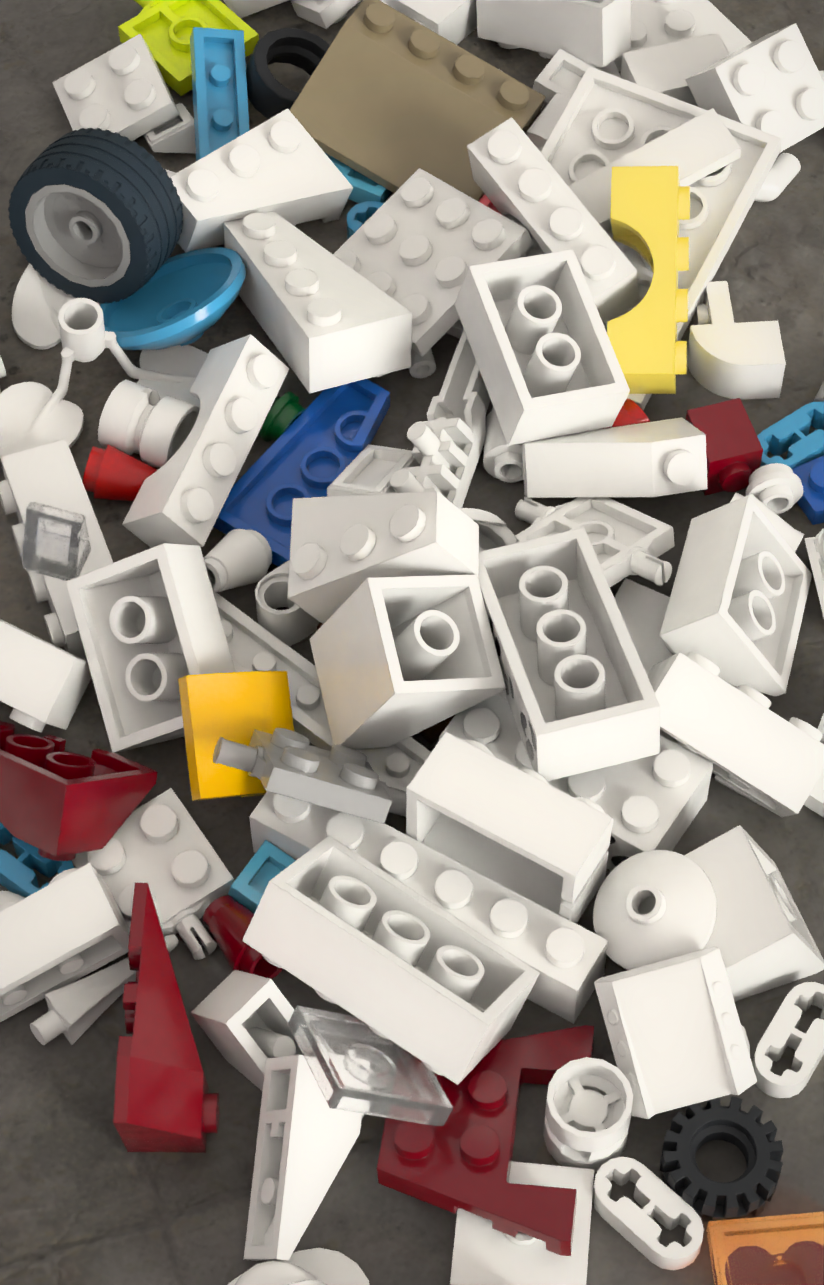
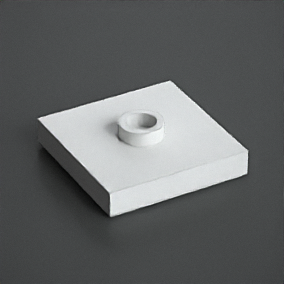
[450,1161,594,1285]

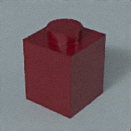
[686,398,763,496]

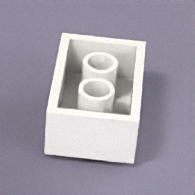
[455,249,630,446]

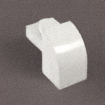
[687,281,786,400]

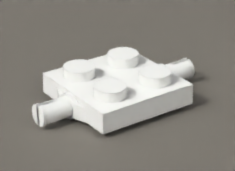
[515,497,675,587]
[72,788,235,960]

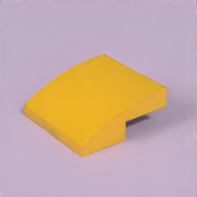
[178,671,294,801]

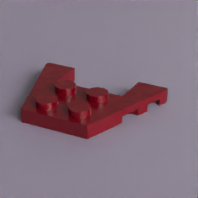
[377,1025,594,1256]

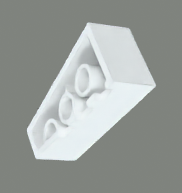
[224,211,412,394]

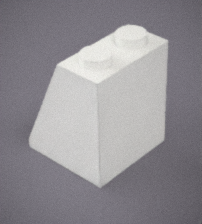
[309,574,506,749]
[638,825,824,1002]

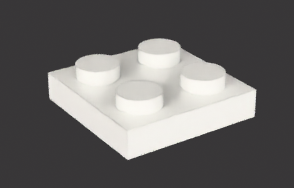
[52,34,180,141]

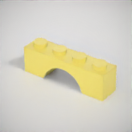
[607,166,690,394]

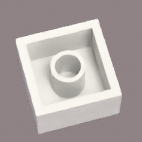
[685,23,824,152]

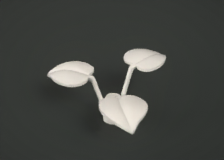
[0,263,208,457]

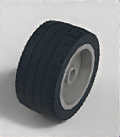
[8,128,183,304]

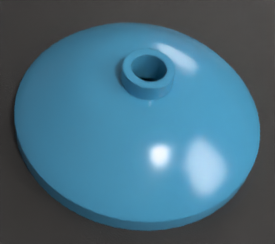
[100,247,246,350]

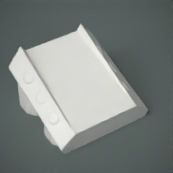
[594,947,757,1119]

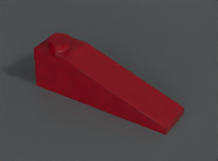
[0,721,158,861]
[113,883,220,1153]

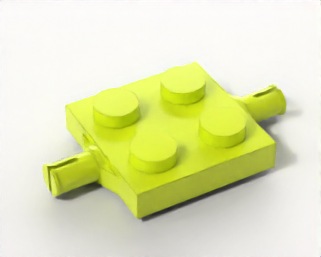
[118,0,259,96]

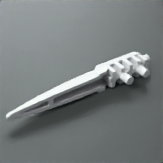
[390,220,529,509]

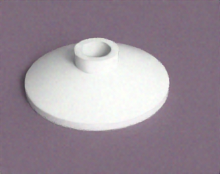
[593,850,717,970]

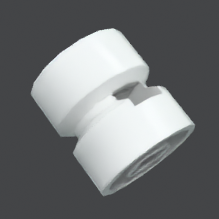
[98,379,200,469]
[543,1057,633,1172]

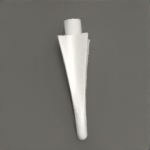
[30,934,179,1045]

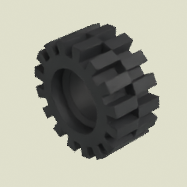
[660,1096,783,1227]

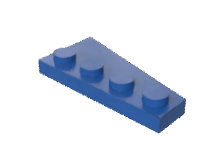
[213,379,390,567]

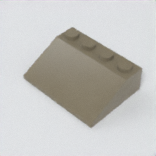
[290,0,546,201]

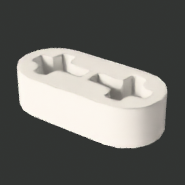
[752,982,824,1098]
[592,1157,704,1270]

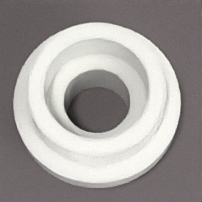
[746,463,803,514]

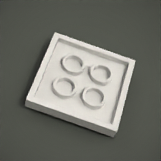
[333,168,534,357]

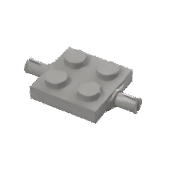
[213,728,406,824]

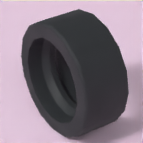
[246,28,330,119]

